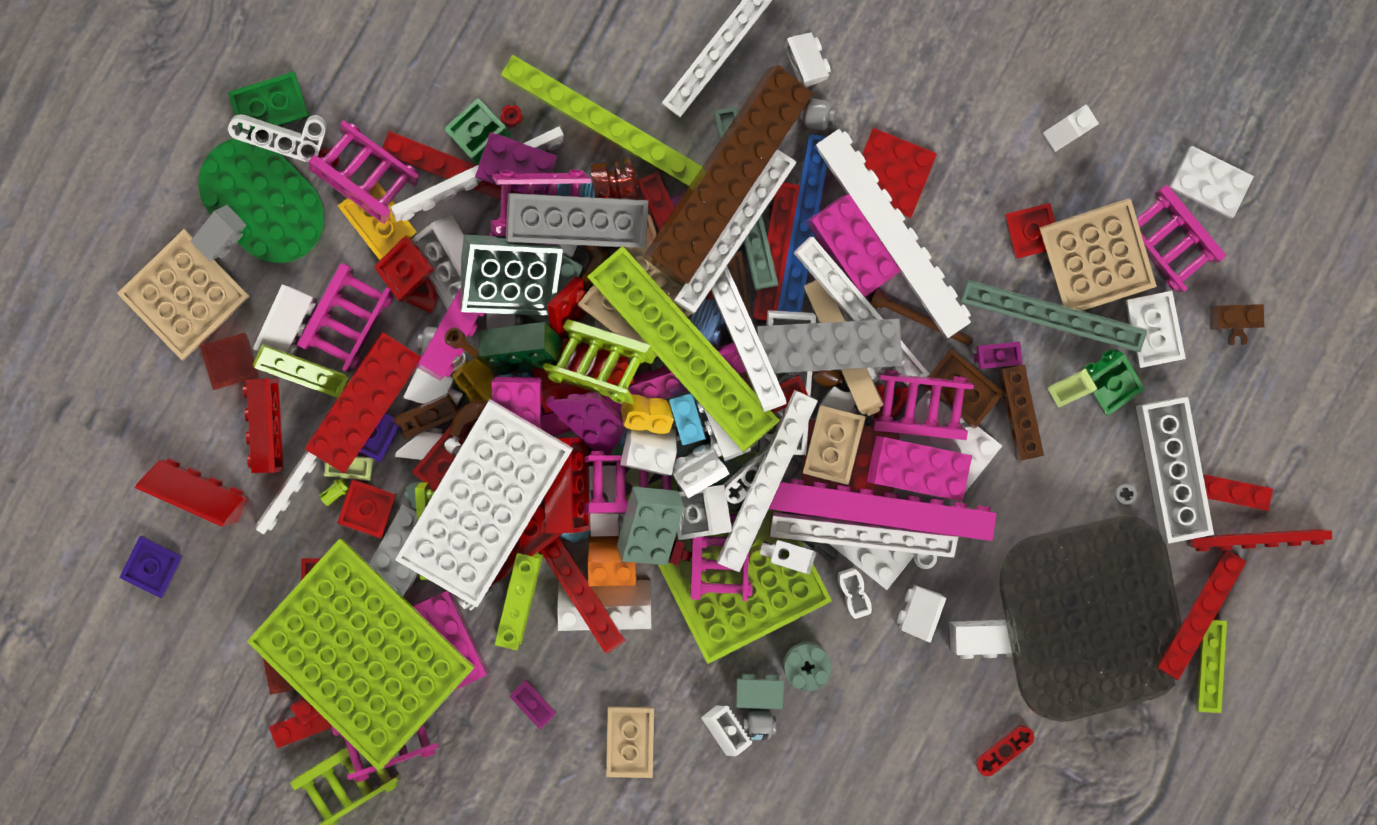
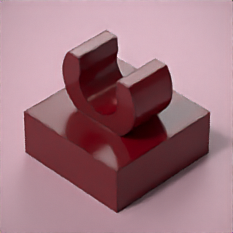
[668,540,692,566]

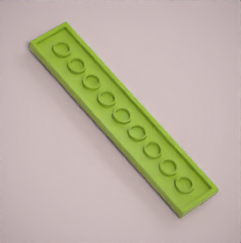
[587,246,779,453]

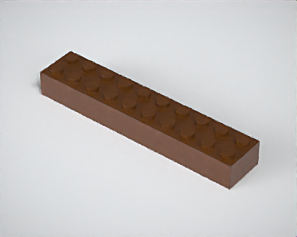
[643,65,814,285]

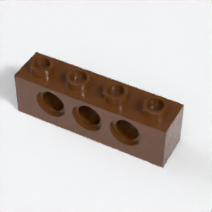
[997,365,1044,461]

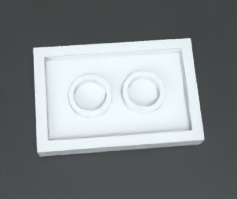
[1170,146,1254,219]
[1125,291,1186,368]

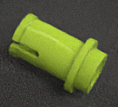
[319,478,349,506]

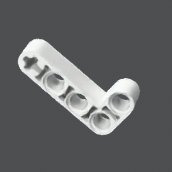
[228,114,326,162]
[724,421,798,504]

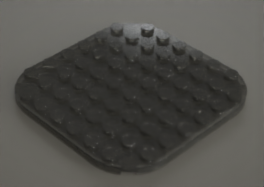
[999,516,1182,722]

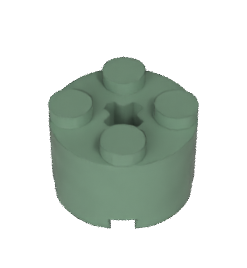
[783,641,831,691]

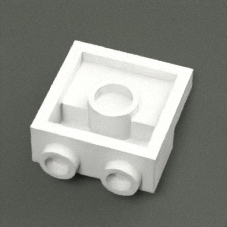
[672,444,729,498]

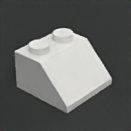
[784,32,831,87]
[620,429,677,476]
[677,485,732,540]
[897,585,946,643]

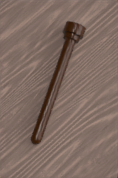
[869,289,973,345]
[444,327,495,372]

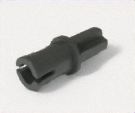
[803,541,838,562]

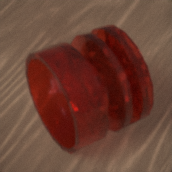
[590,158,639,200]

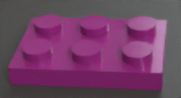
[475,132,557,195]

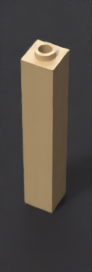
[804,280,884,415]

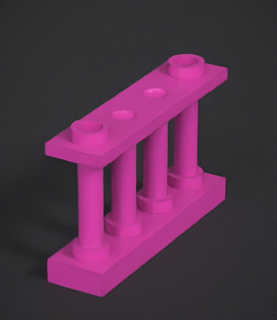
[309,120,419,224]
[491,169,591,236]
[1137,184,1227,293]
[297,263,394,372]
[872,369,974,440]
[584,451,680,514]
[690,513,752,601]
[331,724,440,783]

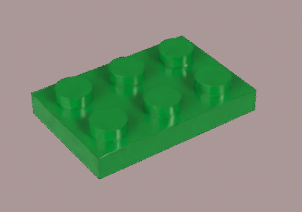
[228,71,310,135]

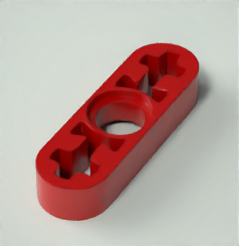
[976,725,1034,776]

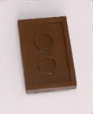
[921,348,1004,429]

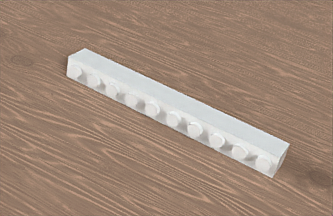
[815,129,971,338]

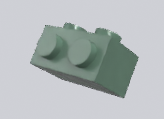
[736,674,784,709]

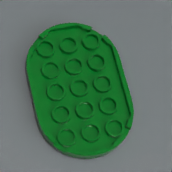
[198,138,325,263]

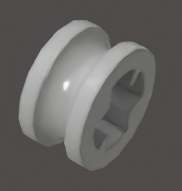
[1115,484,1137,504]

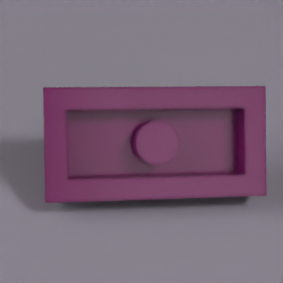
[973,342,1023,369]
[509,680,557,730]

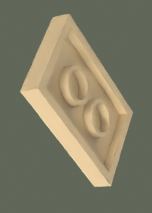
[803,405,865,485]
[606,706,654,778]

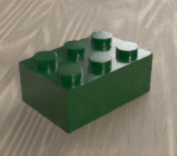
[478,322,563,375]

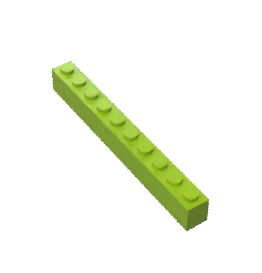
[501,55,702,188]

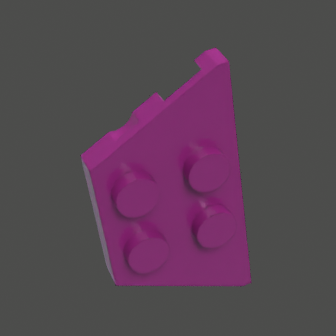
[546,392,626,455]

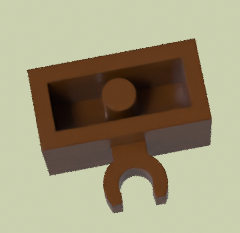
[1210,304,1265,345]

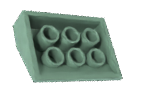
[461,235,563,316]

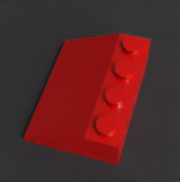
[135,458,249,527]

